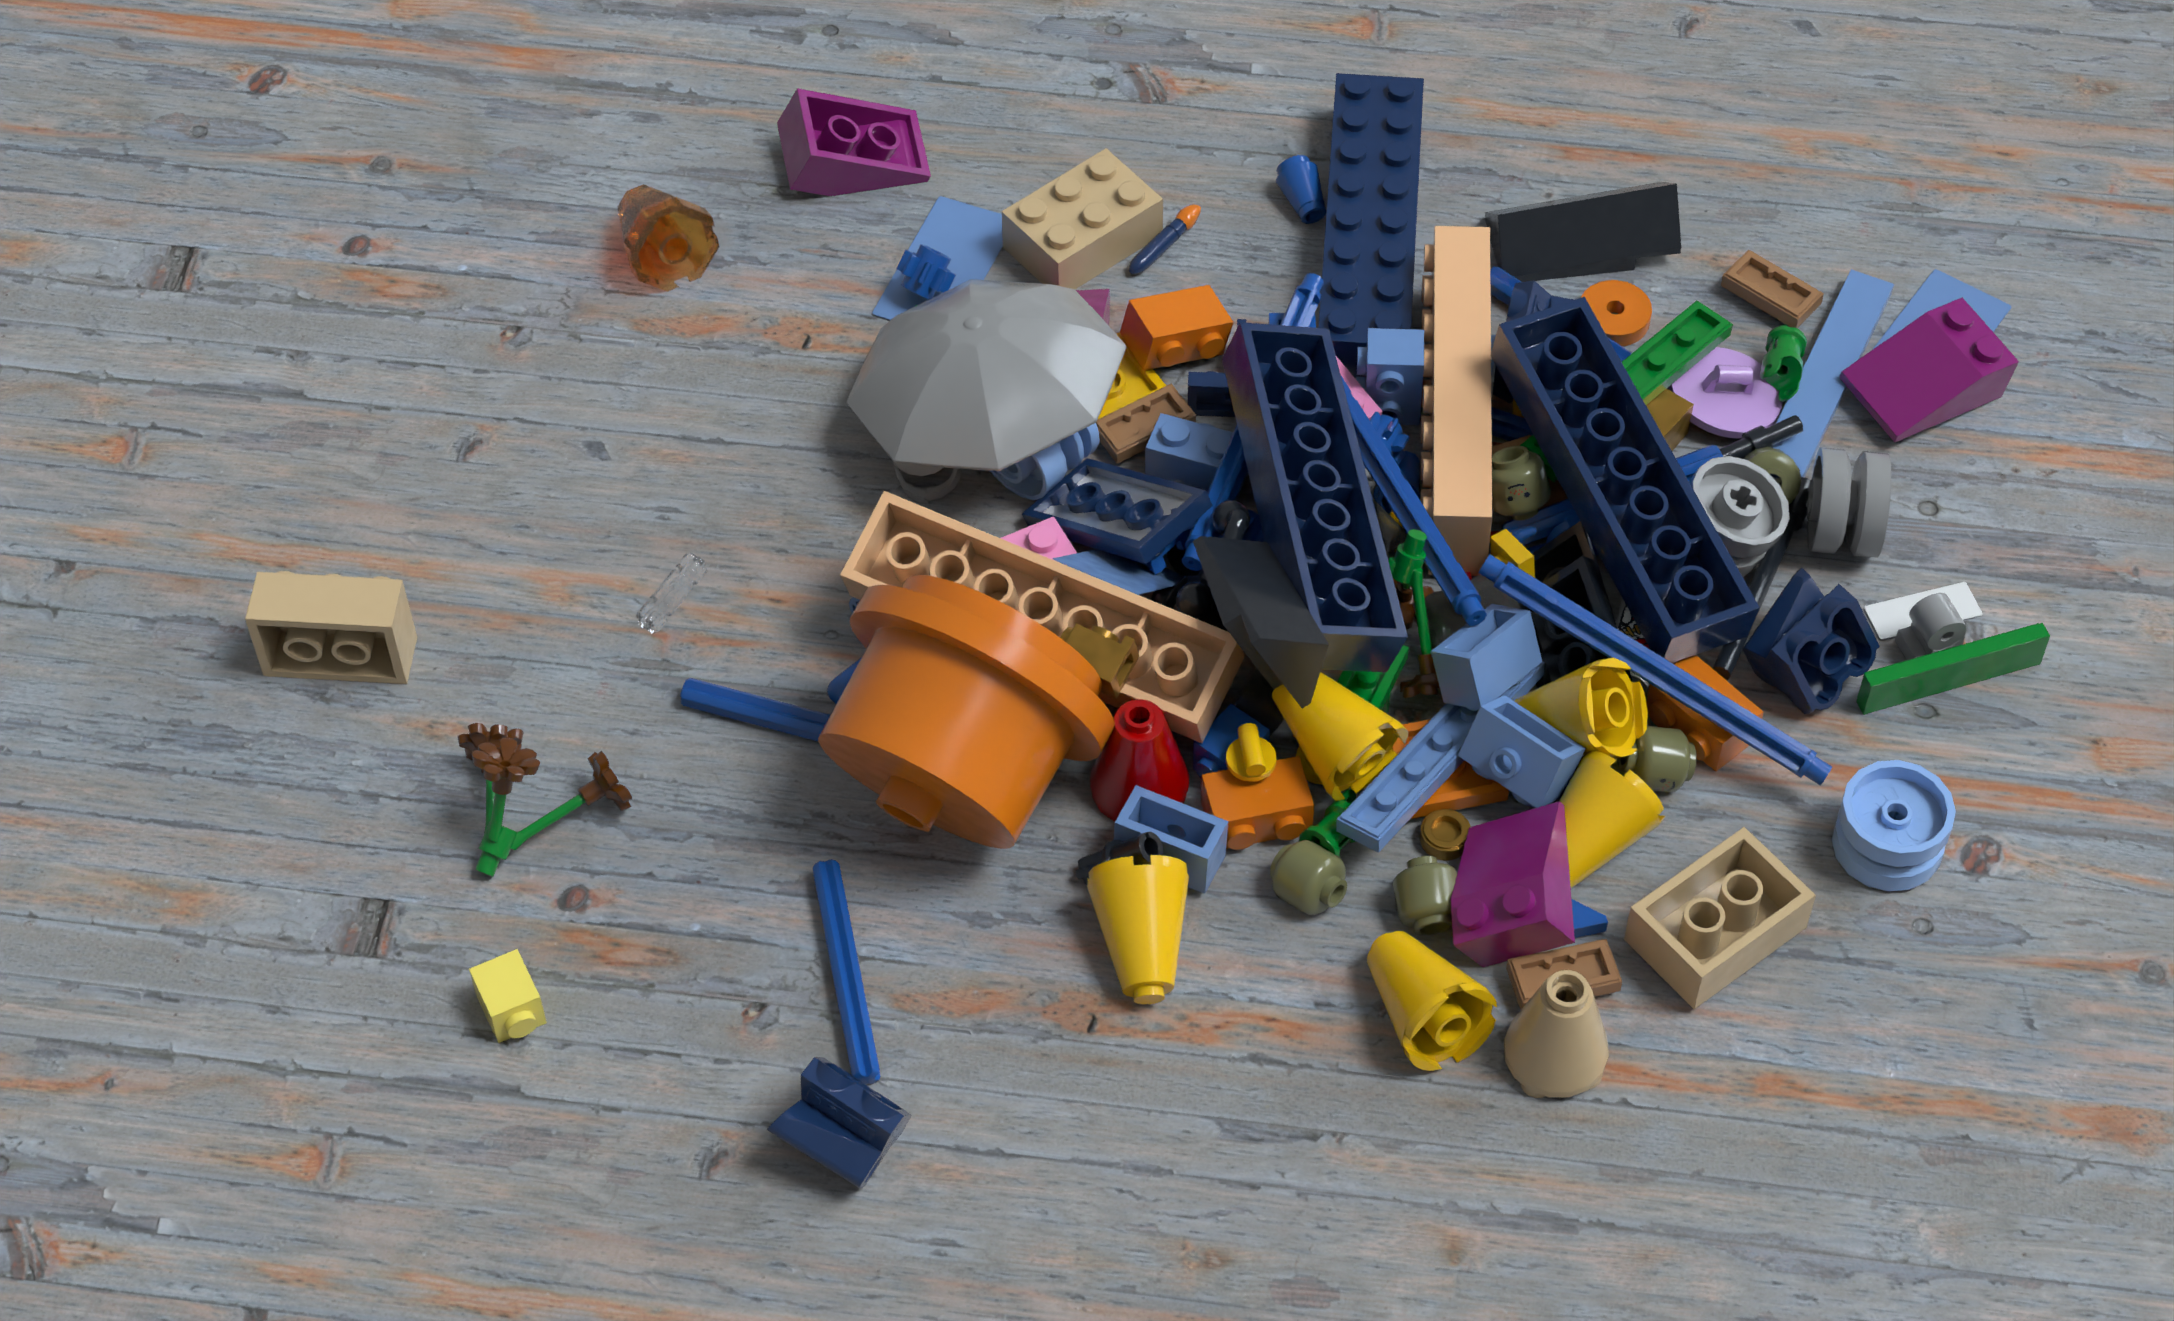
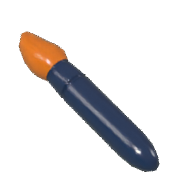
[1129,204,1201,274]

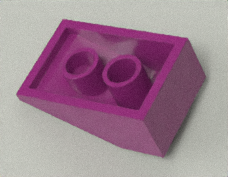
[777,88,931,196]
[1839,297,2019,443]
[1451,801,1575,968]

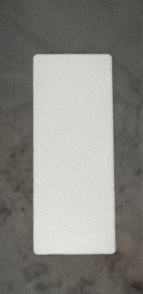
[1864,582,1983,640]

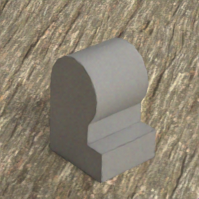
[1895,593,1966,660]

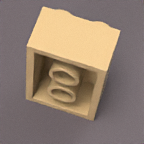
[1002,148,1163,289]
[245,571,417,684]
[1624,827,1816,1009]

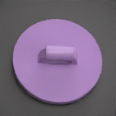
[1668,347,1783,438]

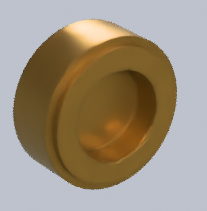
[1420,809,1471,861]

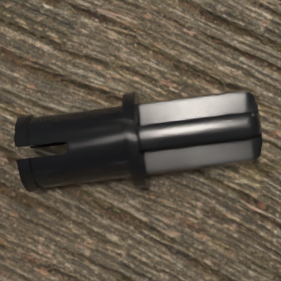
[1075,832,1164,885]

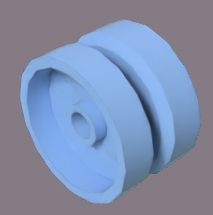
[1832,760,1956,892]

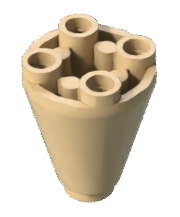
[1504,970,1609,1098]

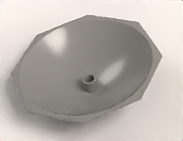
[847,279,1127,471]

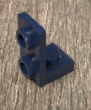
[1187,319,1246,417]

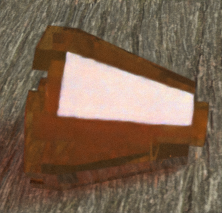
[617,184,720,292]

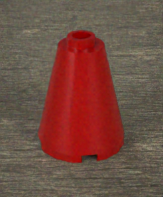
[1090,699,1189,822]

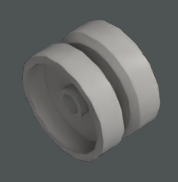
[1807,447,1891,558]
[1689,456,1790,577]

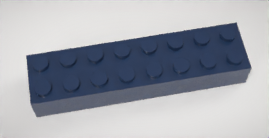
[1318,73,1424,378]
[1490,297,1760,663]
[1222,322,1408,672]

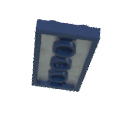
[1022,458,1213,564]

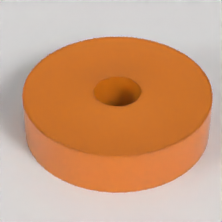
[1581,280,1652,347]

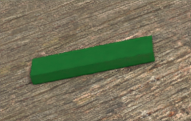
[1856,623,2050,715]

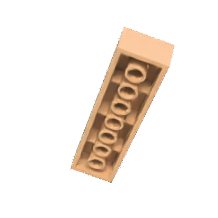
[1420,226,1492,576]
[840,491,1244,743]

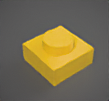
[1490,529,1535,578]

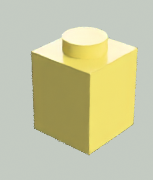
[469,949,547,1043]

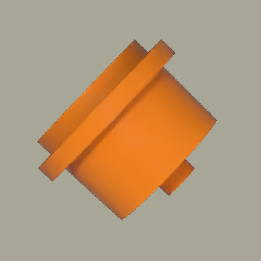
[818,575,1115,849]

